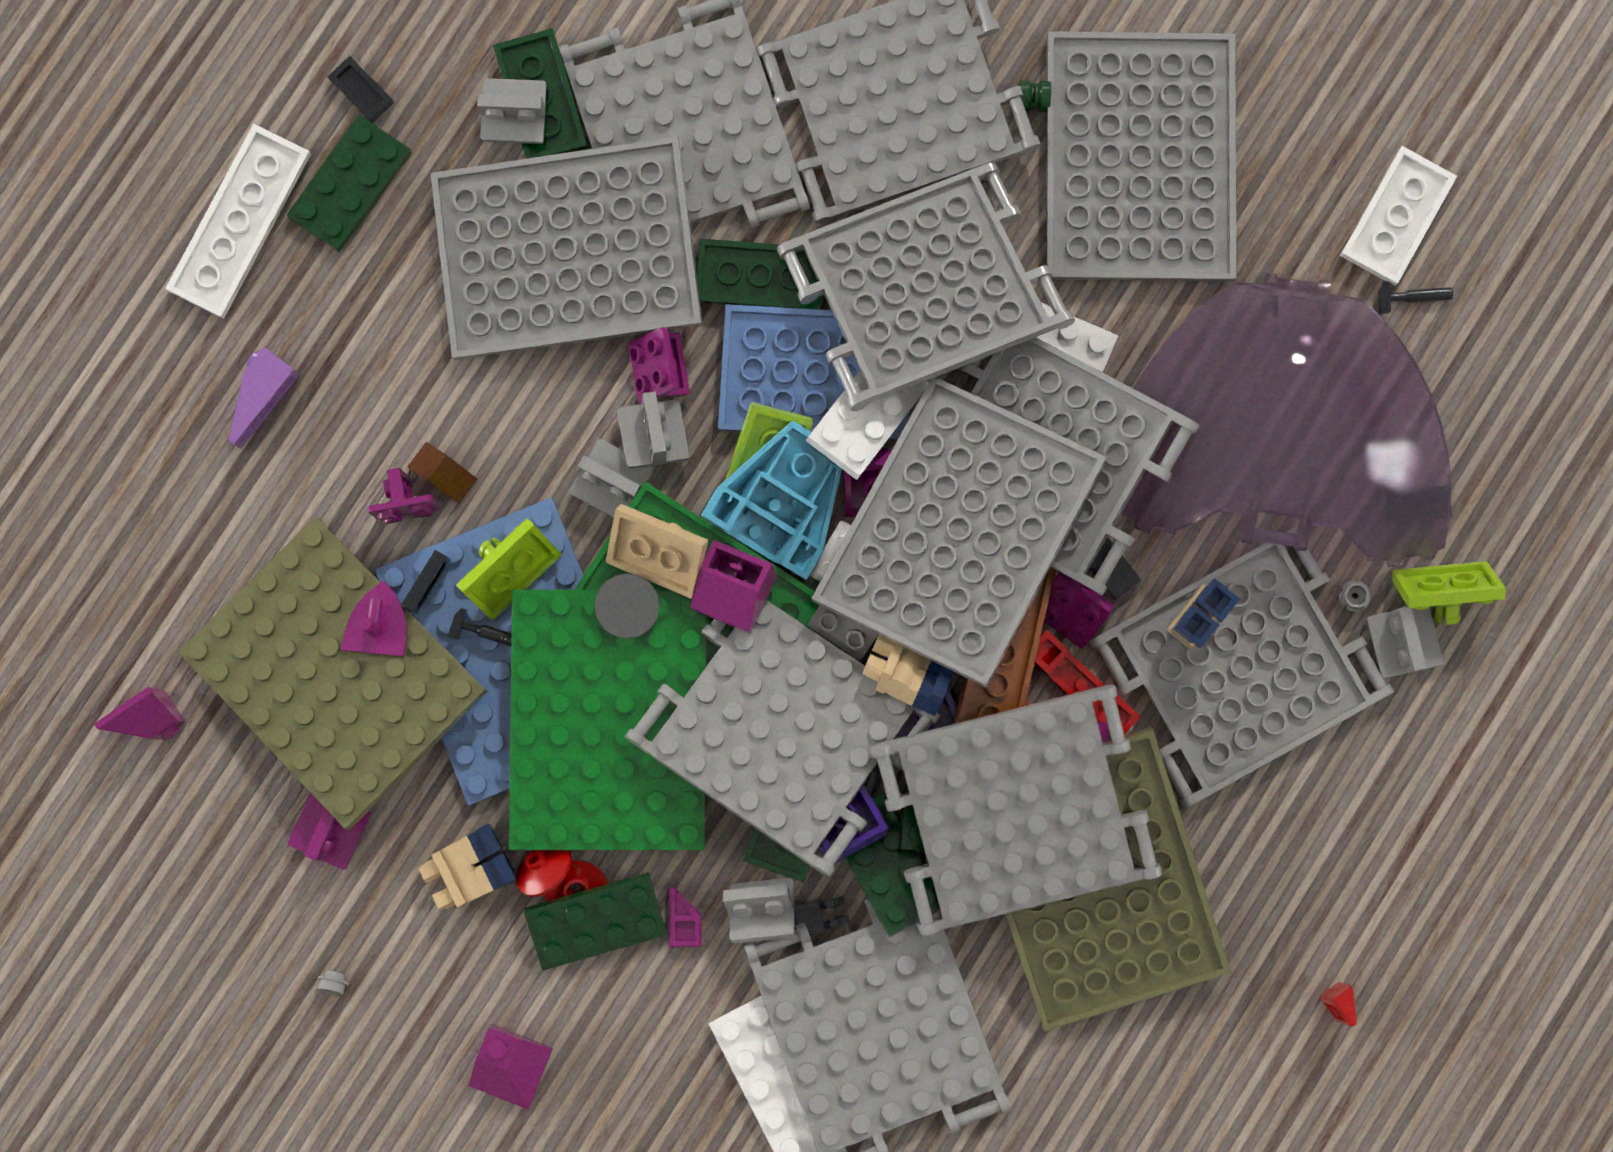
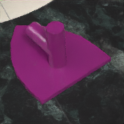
[341,581,407,657]

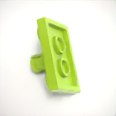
[725,402,813,480]
[456,518,562,621]
[1392,561,1506,625]

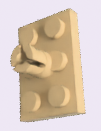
[606,504,708,599]

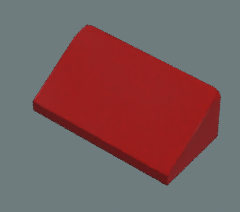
[1320,982,1357,1027]

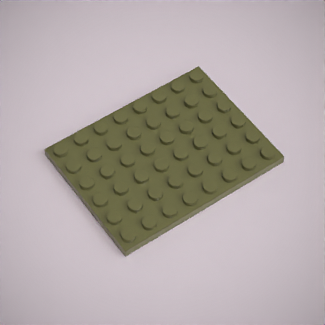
[178,517,488,830]
[1006,727,1231,1031]

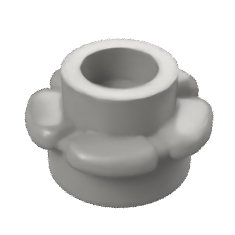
[1339,581,1371,612]
[317,971,349,996]

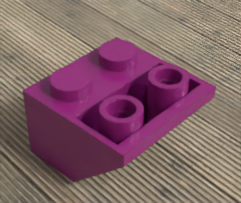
[691,540,777,633]

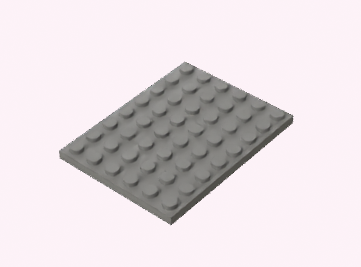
[1046,31,1237,282]
[431,136,703,360]
[812,377,1107,688]

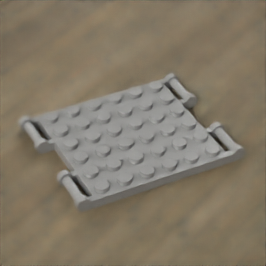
[559,0,810,228]
[756,0,1041,224]
[777,162,1075,411]
[960,337,1200,595]
[1089,525,1395,809]
[625,600,940,877]
[870,685,1163,935]
[743,899,1011,1152]

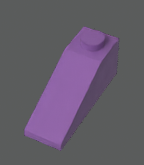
[229,347,300,449]

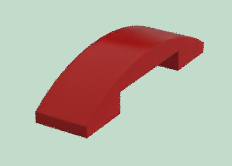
[1035,629,1141,735]

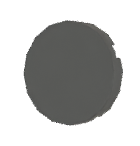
[594,573,660,639]

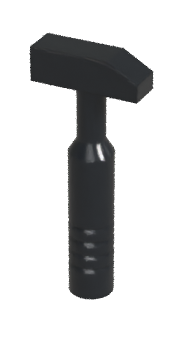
[1378,282,1453,314]
[448,608,512,646]

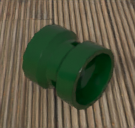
[1018,80,1051,112]

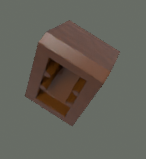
[407,442,477,504]

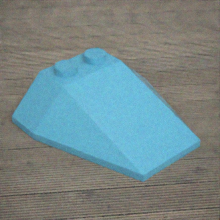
[701,421,842,580]

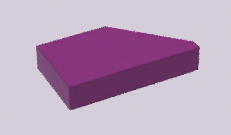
[669,887,702,947]

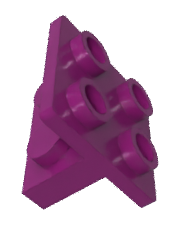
[629,327,690,403]
[367,468,440,524]
[1044,572,1114,649]
[287,792,372,870]

